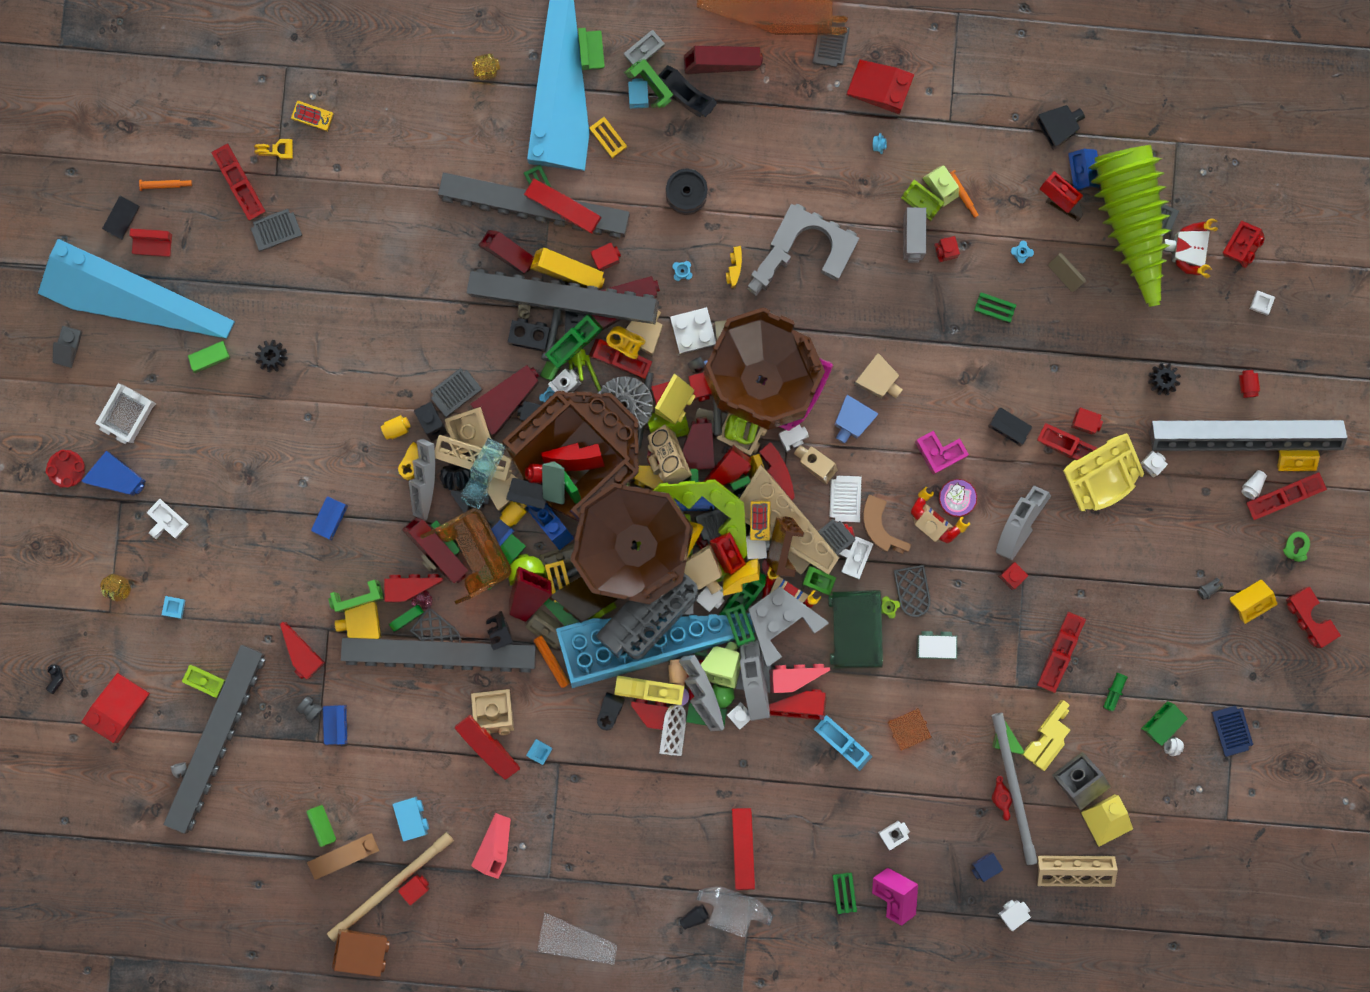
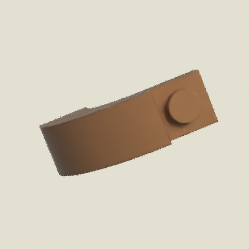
[862,494,912,554]
[307,833,379,880]

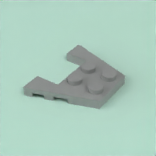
[748,587,828,667]

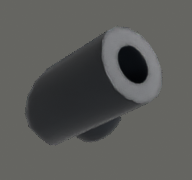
[46,664,64,694]

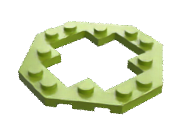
[637,479,747,582]

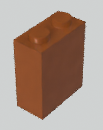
[332,929,389,977]

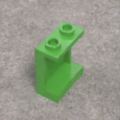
[624,59,673,108]
[328,580,385,613]

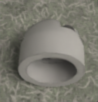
[170,763,187,778]

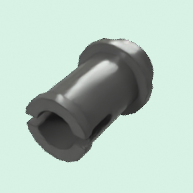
[1197,578,1223,600]

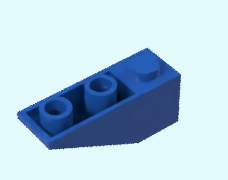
[526,504,574,551]

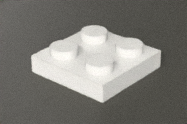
[670,307,716,354]

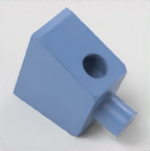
[834,395,878,444]

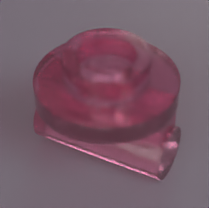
[411,591,432,611]

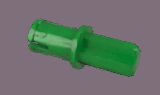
[1103,673,1128,711]

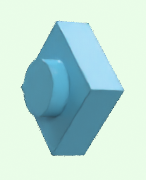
[161,596,186,619]
[526,739,553,765]

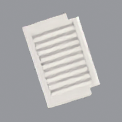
[829,476,861,523]

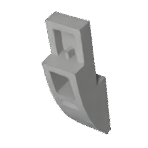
[996,486,1051,561]
[740,640,770,721]

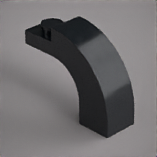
[658,65,718,117]

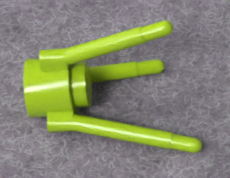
[569,349,601,392]

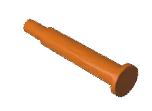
[950,170,979,218]
[139,180,192,191]

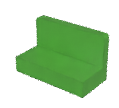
[578,28,605,70]

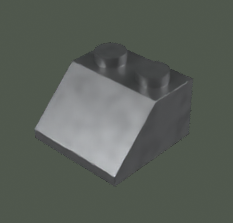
[1052,752,1111,811]

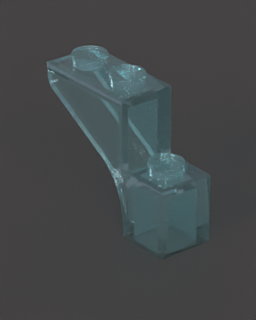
[461,438,506,510]

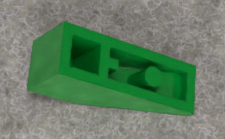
[719,572,766,615]

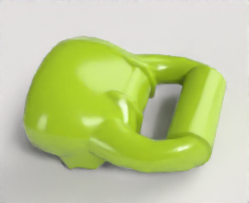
[724,414,758,445]

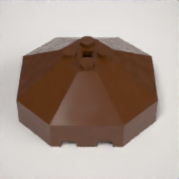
[703,307,825,430]
[571,483,693,604]

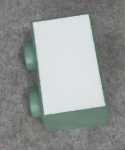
[916,631,957,659]

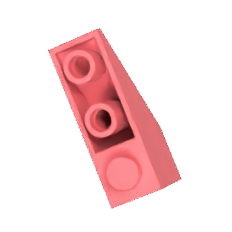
[769,664,830,693]
[471,813,511,879]

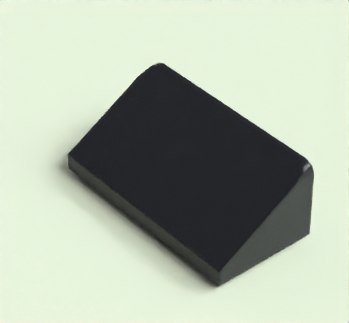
[102,196,140,240]

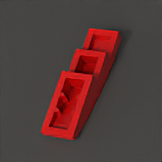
[211,143,266,220]
[524,179,602,234]
[1247,472,1327,520]
[1037,612,1086,693]
[455,715,520,780]
[732,808,755,890]

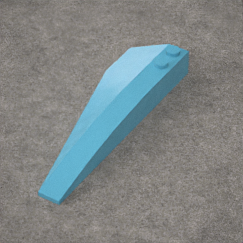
[527,0,590,171]
[38,239,235,339]
[556,613,755,688]

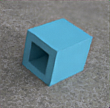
[628,78,649,109]

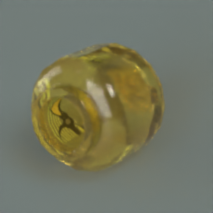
[472,53,501,80]
[100,574,131,602]

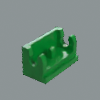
[1141,701,1188,746]

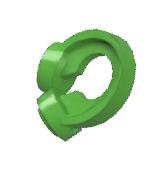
[1283,532,1310,562]

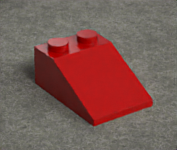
[846,59,915,114]
[81,673,150,743]

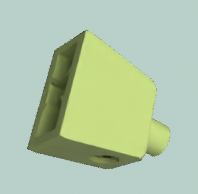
[923,165,959,207]
[701,642,741,689]

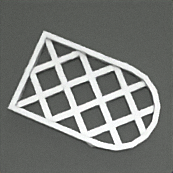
[659,705,686,756]

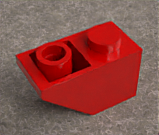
[631,698,669,730]

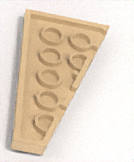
[740,464,839,574]

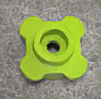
[878,596,900,619]

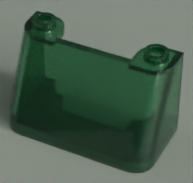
[828,590,883,669]

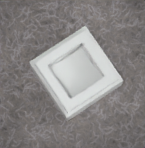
[1249,290,1275,316]

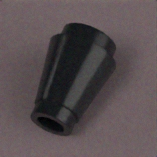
[679,905,710,930]

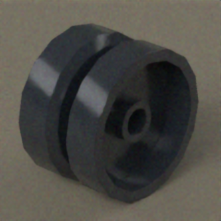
[666,168,708,215]

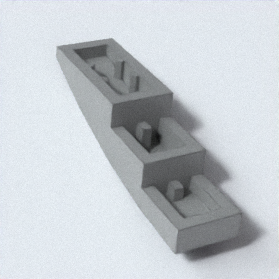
[409,439,435,521]
[679,655,724,731]

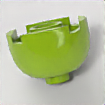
[508,554,547,586]

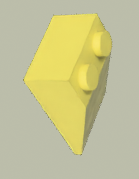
[655,374,695,425]

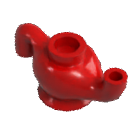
[992,776,1012,821]

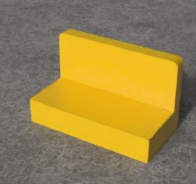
[1277,450,1320,471]
[1230,580,1278,624]

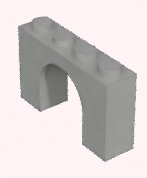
[770,204,859,282]

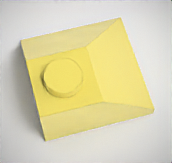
[1081,794,1133,847]

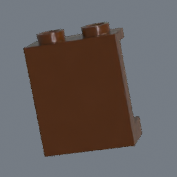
[766,516,804,577]

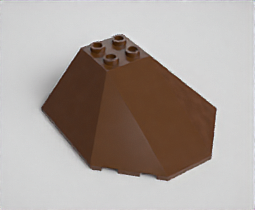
[502,391,639,522]

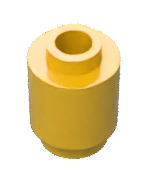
[381,415,411,440]
[499,501,528,527]

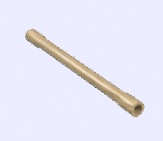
[327,832,454,942]

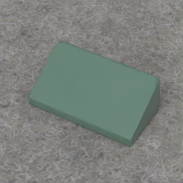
[542,461,565,504]

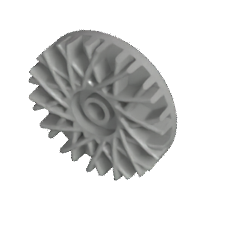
[598,376,653,430]

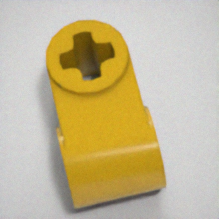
[606,326,645,359]
[398,442,419,480]

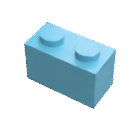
[393,797,429,842]

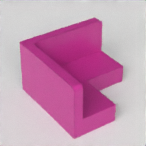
[915,431,969,475]
[872,868,918,926]

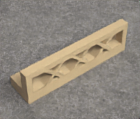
[435,435,512,481]
[1037,856,1118,887]

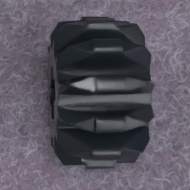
[255,340,288,373]
[1148,363,1181,396]
[440,464,473,490]

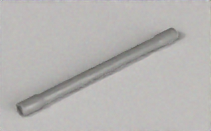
[991,713,1038,865]

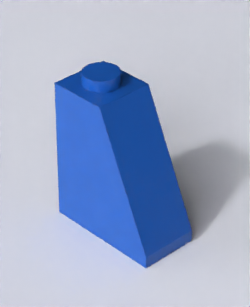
[82,451,146,496]

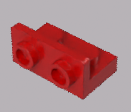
[1223,221,1265,268]

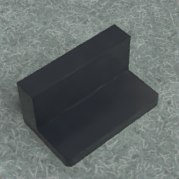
[988,407,1032,446]
[506,478,546,509]

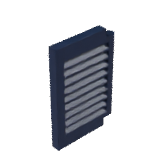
[1211,705,1253,757]

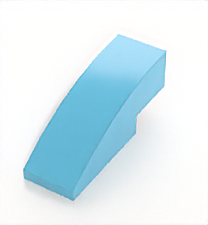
[814,715,872,771]

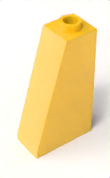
[530,247,605,289]

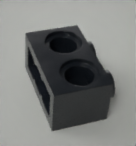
[508,318,550,352]

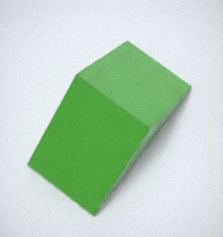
[802,566,836,596]
[992,721,1024,754]

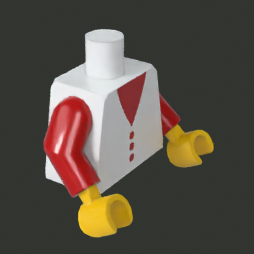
[1163,219,1218,278]

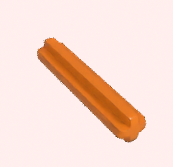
[534,636,570,688]

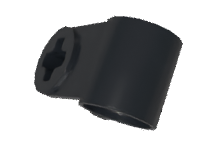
[597,692,625,731]

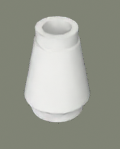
[1241,470,1267,500]

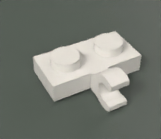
[147,499,189,539]
[838,536,874,579]

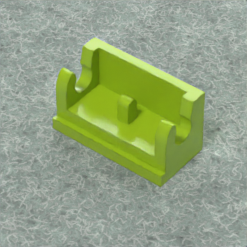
[901,180,945,221]

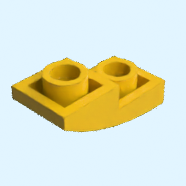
[725,246,742,289]

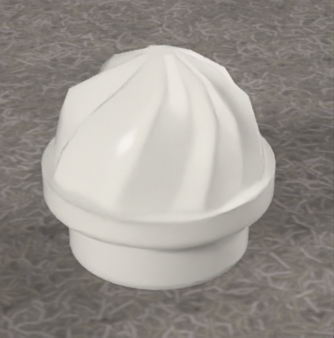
[1164,737,1184,756]

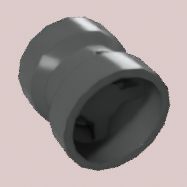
[296,696,323,723]

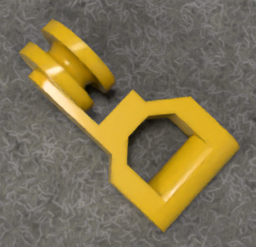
[254,139,293,159]

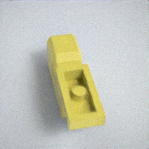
[614,676,684,705]
[1022,700,1070,771]

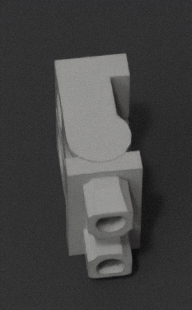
[747,245,791,296]

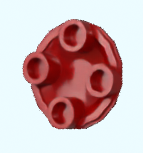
[46,450,85,488]

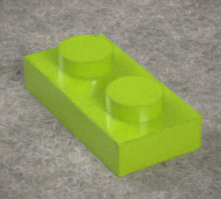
[182,664,225,698]

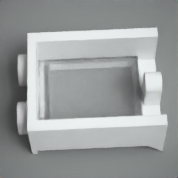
[95,383,156,444]

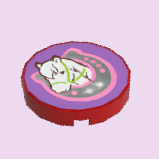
[938,479,977,517]

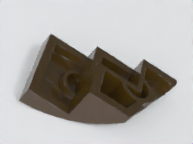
[549,577,618,623]

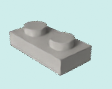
[624,30,665,65]

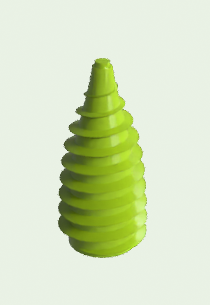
[1088,145,1171,307]

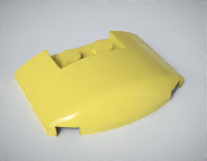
[1063,433,1144,511]

